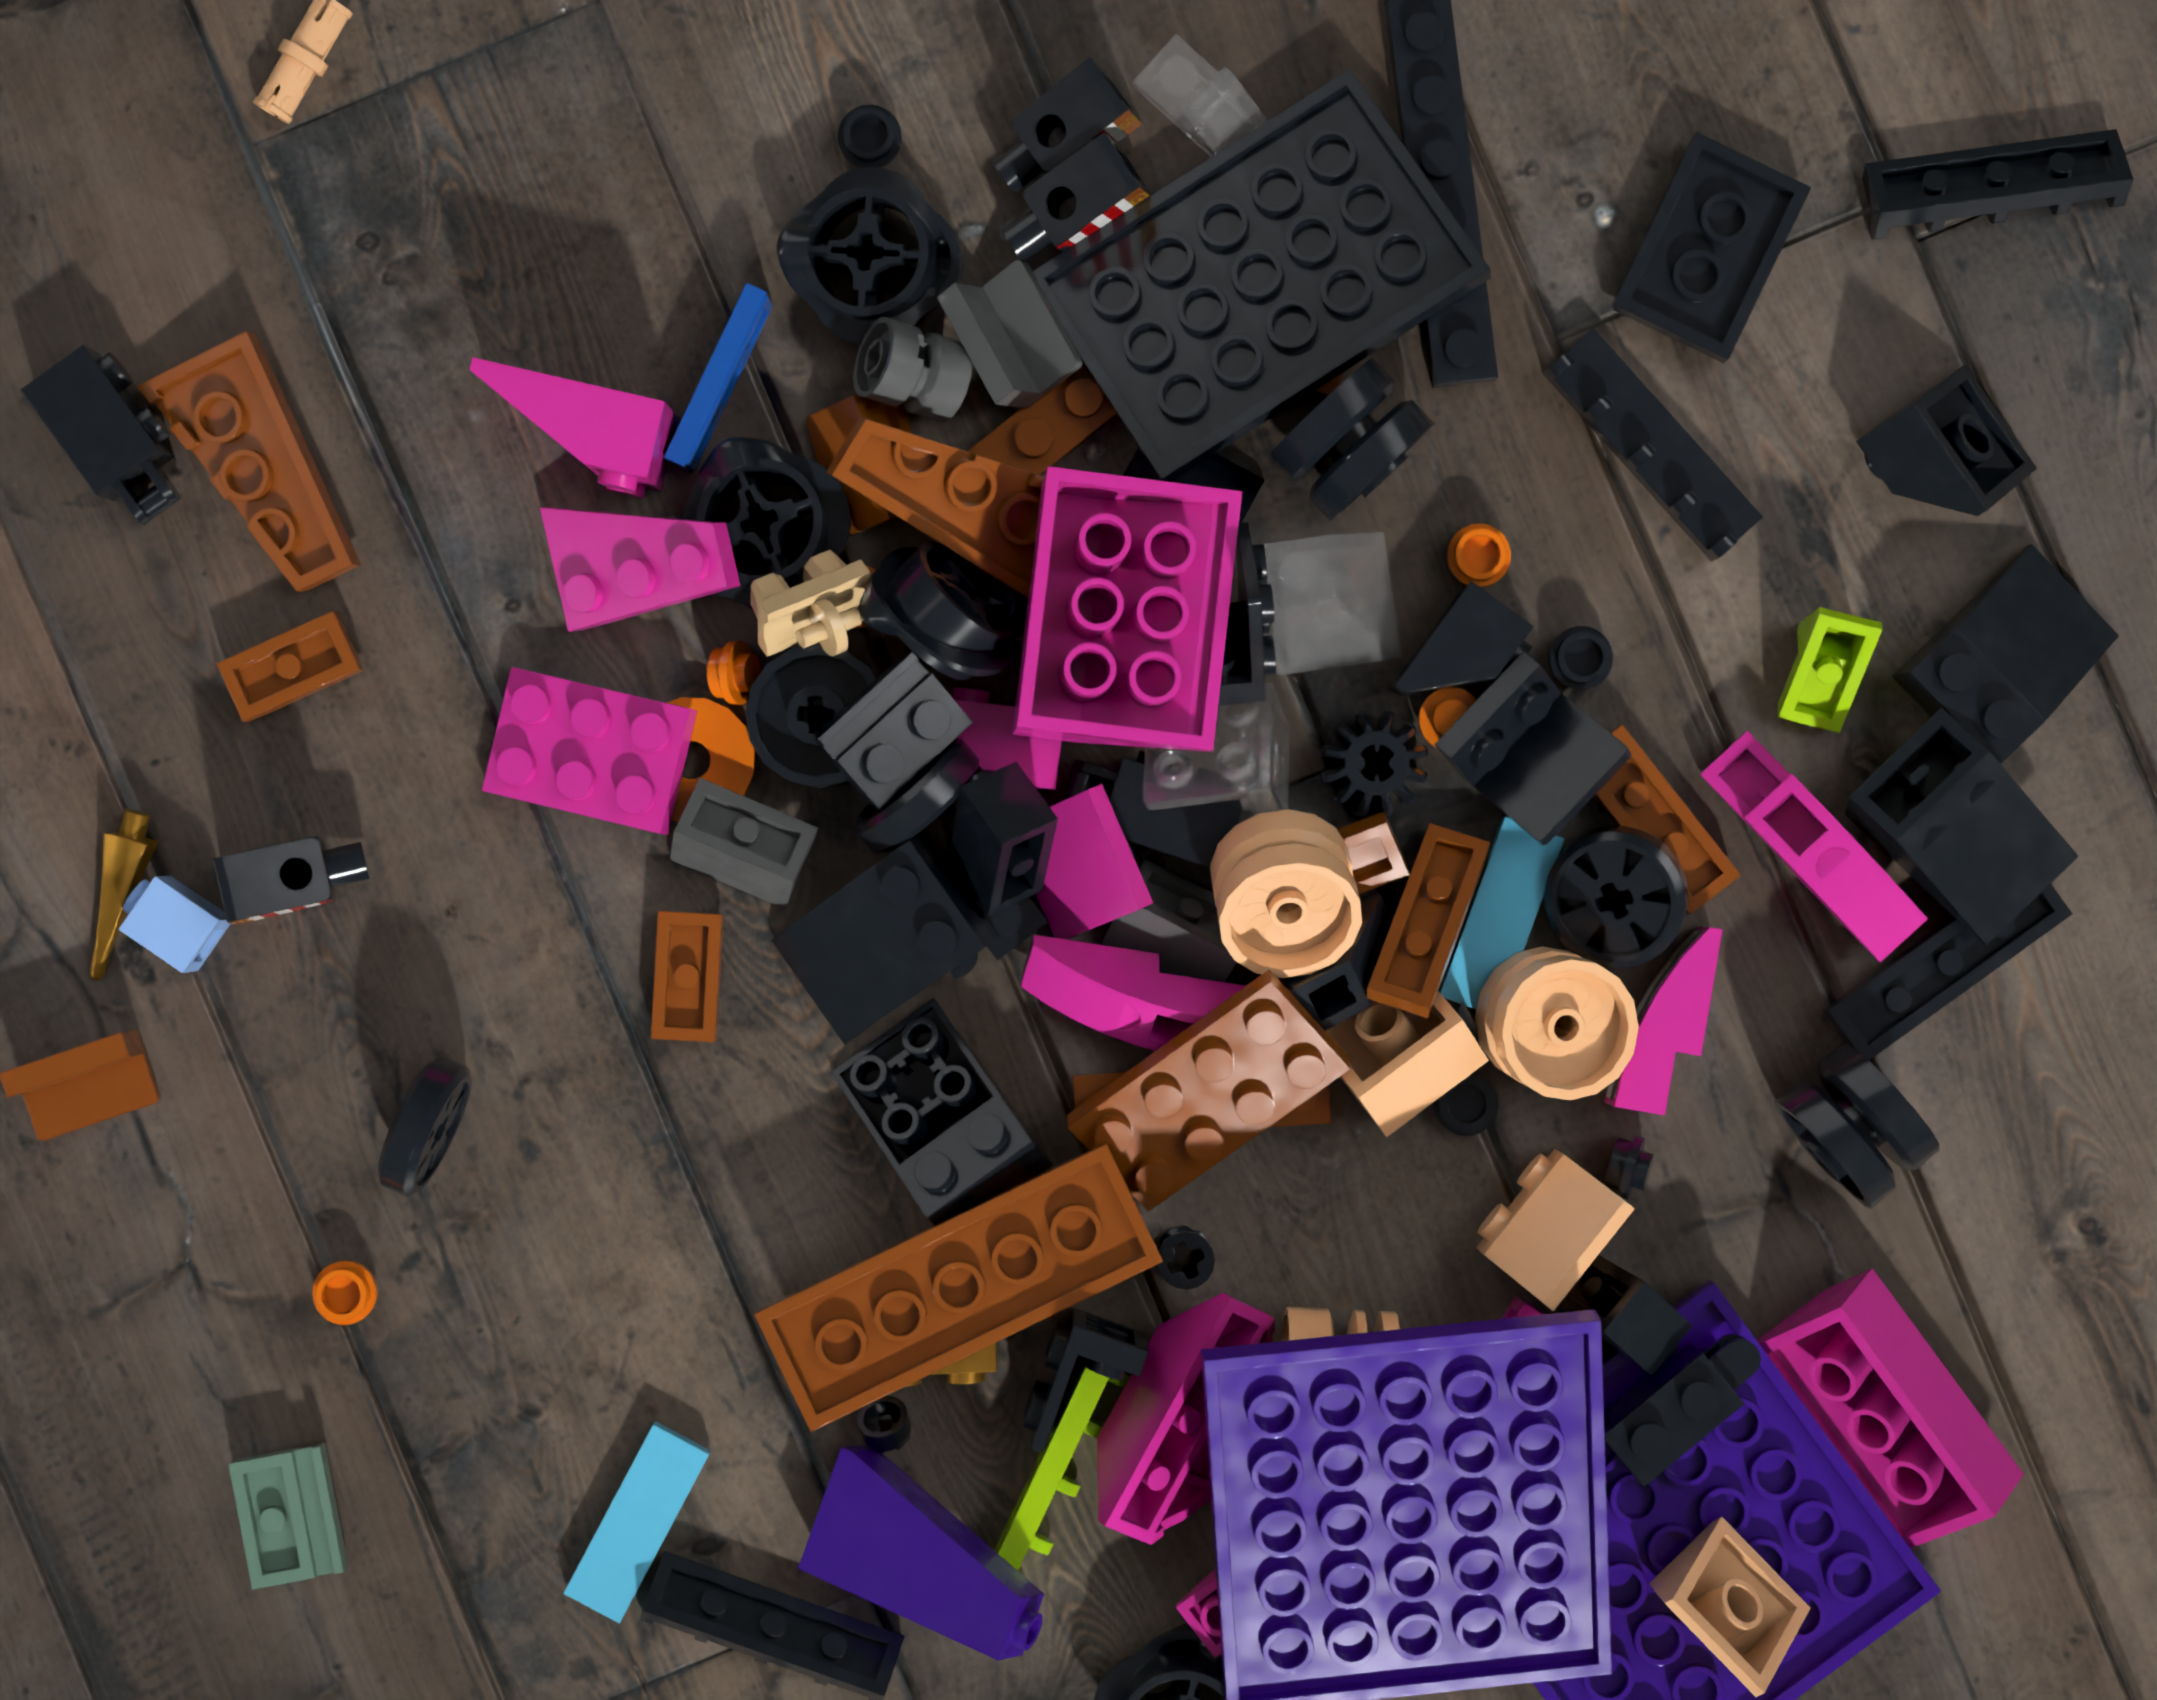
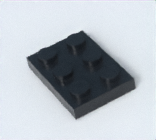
[1610,132,1811,363]

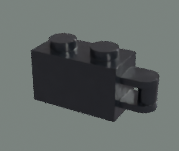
[21,345,181,525]
[1062,750,1246,868]
[1604,1333,1761,1487]

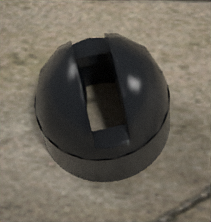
[857,1396,911,1453]

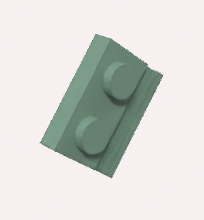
[228,1442,349,1590]

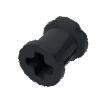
[1158,1225,1215,1290]

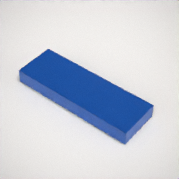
[664,282,773,474]

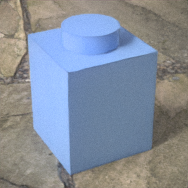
[118,876,231,973]

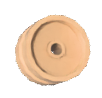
[1210,809,1362,978]
[1475,946,1639,1101]

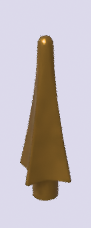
[89,809,159,981]

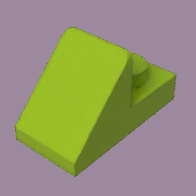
[1778,607,1883,733]

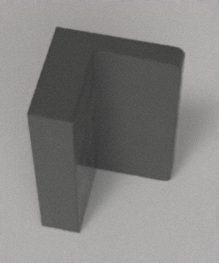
[937,260,1082,408]
[670,778,818,908]
[1101,858,1237,982]

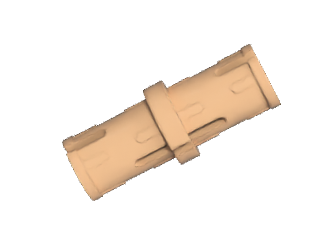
[253,0,353,124]

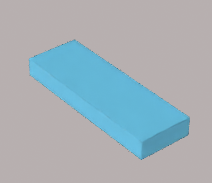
[1439,817,1564,1009]
[563,1421,712,1624]

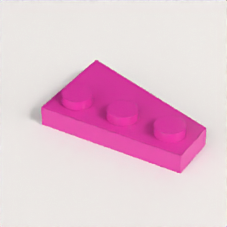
[540,507,741,632]

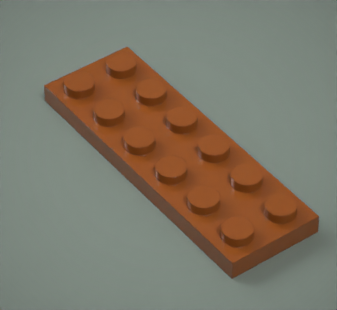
[754,1142,1163,1432]

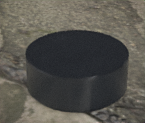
[1433,1072,1499,1136]

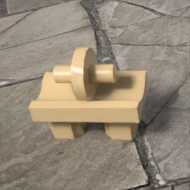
[751,550,871,657]

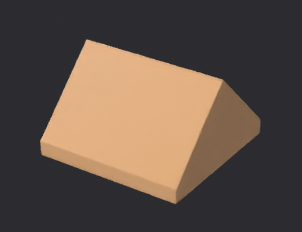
[1649,1516,1811,1697]

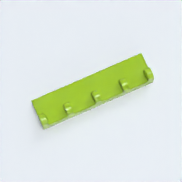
[994,1357,1131,1570]

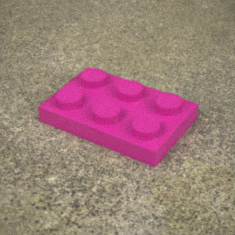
[482,667,697,835]

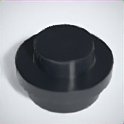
[838,105,902,168]
[1548,626,1613,690]
[1604,1135,1654,1199]

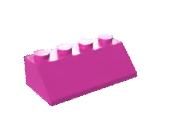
[1757,1268,2024,1548]

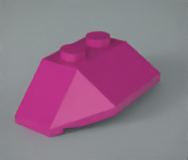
[1097,1293,1275,1545]

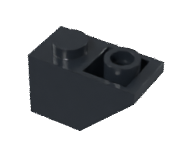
[1277,890,1392,1031]

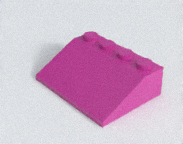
[1012,466,1242,752]

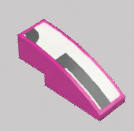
[1604,926,1723,1115]

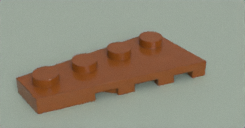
[137,331,361,592]
[826,417,1044,598]

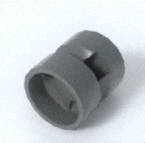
[853,317,973,422]

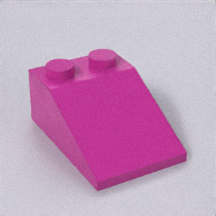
[470,357,679,499]

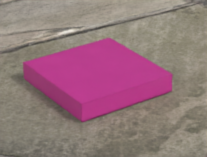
[1036,784,1153,939]

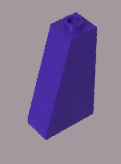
[798,1445,1044,1661]

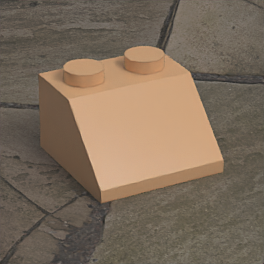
[1326,991,1489,1137]
[1476,1149,1635,1311]

